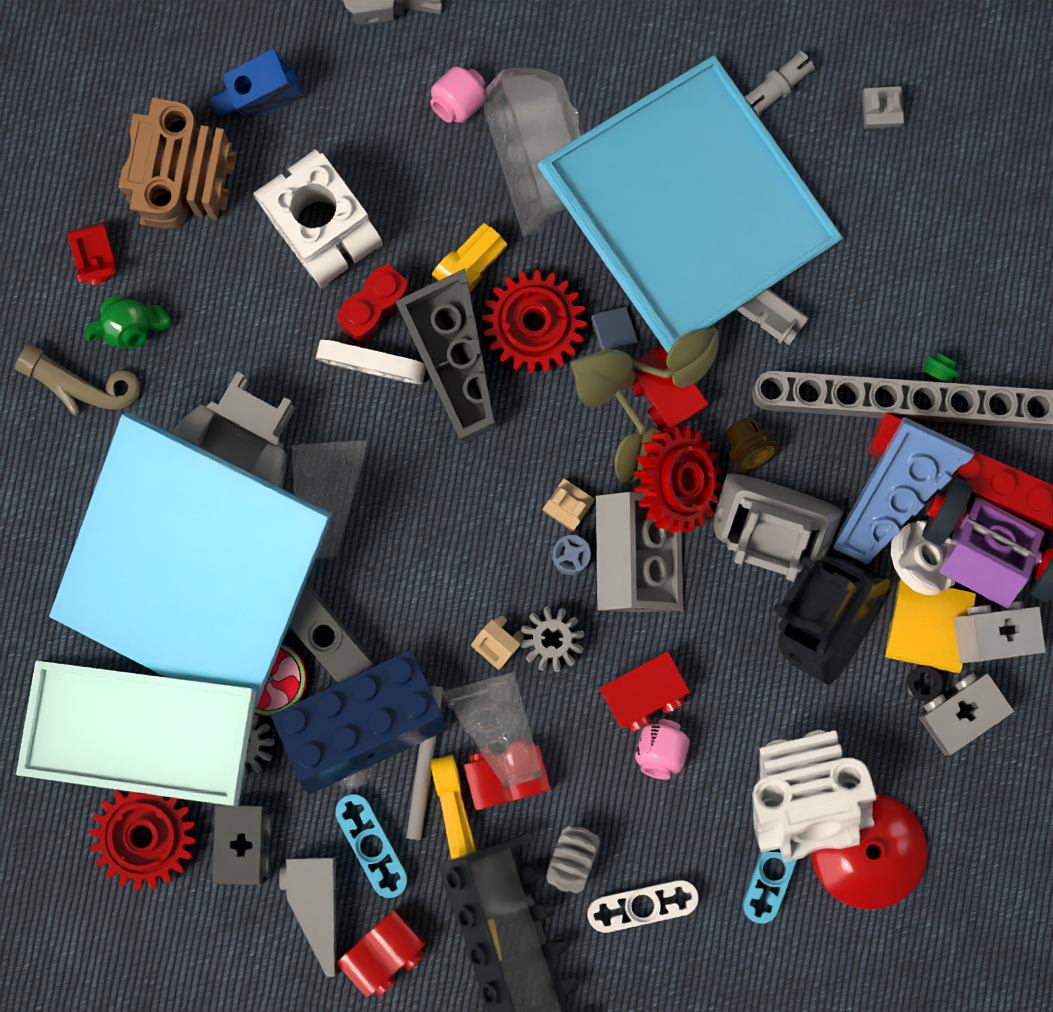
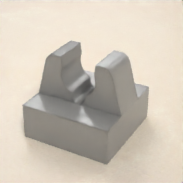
[862,86,904,129]

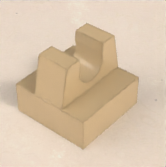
[542,479,595,532]
[471,615,525,670]

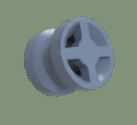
[552,535,591,575]

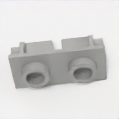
[736,289,808,345]

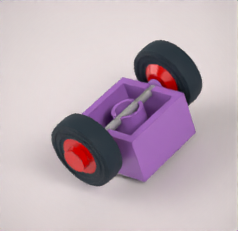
[922,477,1053,609]

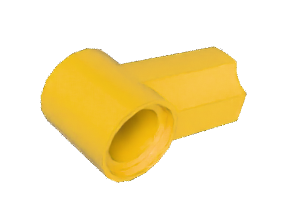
[432,223,507,292]

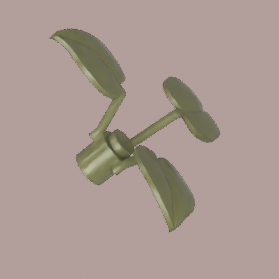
[570,326,718,485]

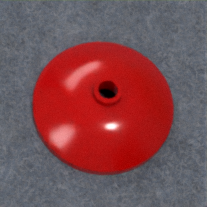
[811,794,927,909]

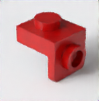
[67,222,117,285]

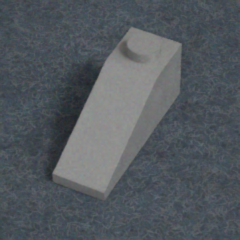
[279,857,337,977]

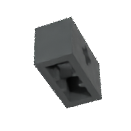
[212,805,272,885]

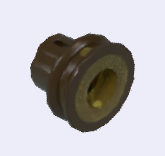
[725,417,780,473]

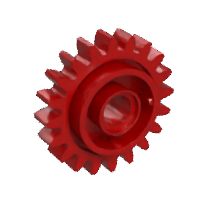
[482,269,587,375]
[634,427,722,533]
[89,790,198,890]

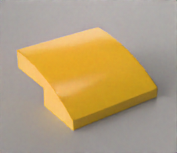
[885,579,976,674]

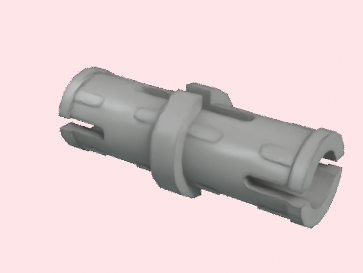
[744,51,815,116]

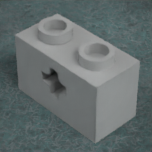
[953,601,1046,663]
[918,672,1014,756]

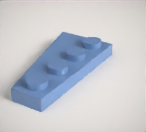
[833,417,974,564]

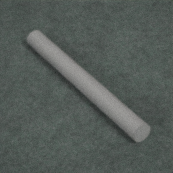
[406,686,444,840]

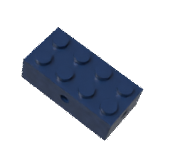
[271,650,449,795]

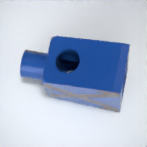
[210,49,305,119]

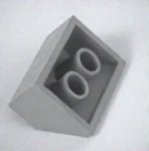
[596,492,683,612]

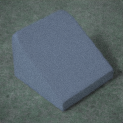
[590,307,638,350]

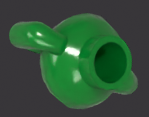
[84,295,171,349]

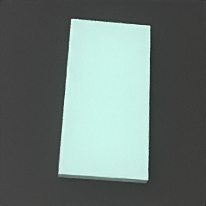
[16,661,257,807]

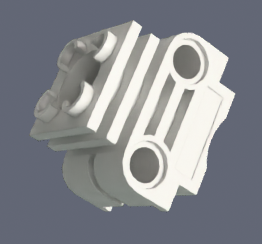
[253,149,383,289]
[753,730,876,862]

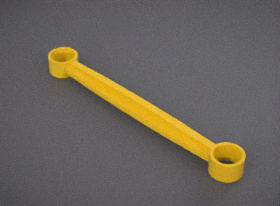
[430,755,501,961]

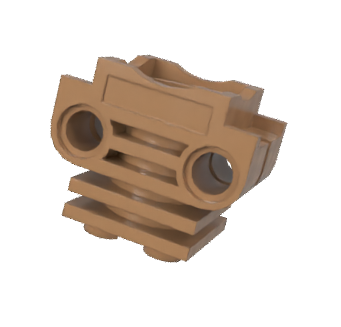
[118,97,236,229]

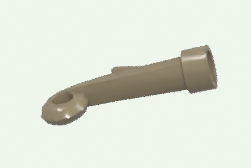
[14,343,140,415]

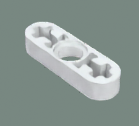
[315,340,426,384]
[587,880,698,933]

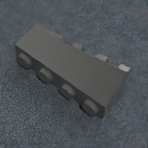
[395,268,498,443]

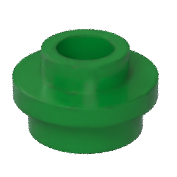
[923,353,961,383]

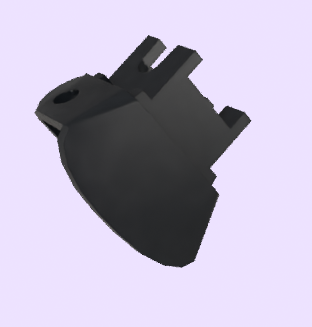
[773,555,890,685]

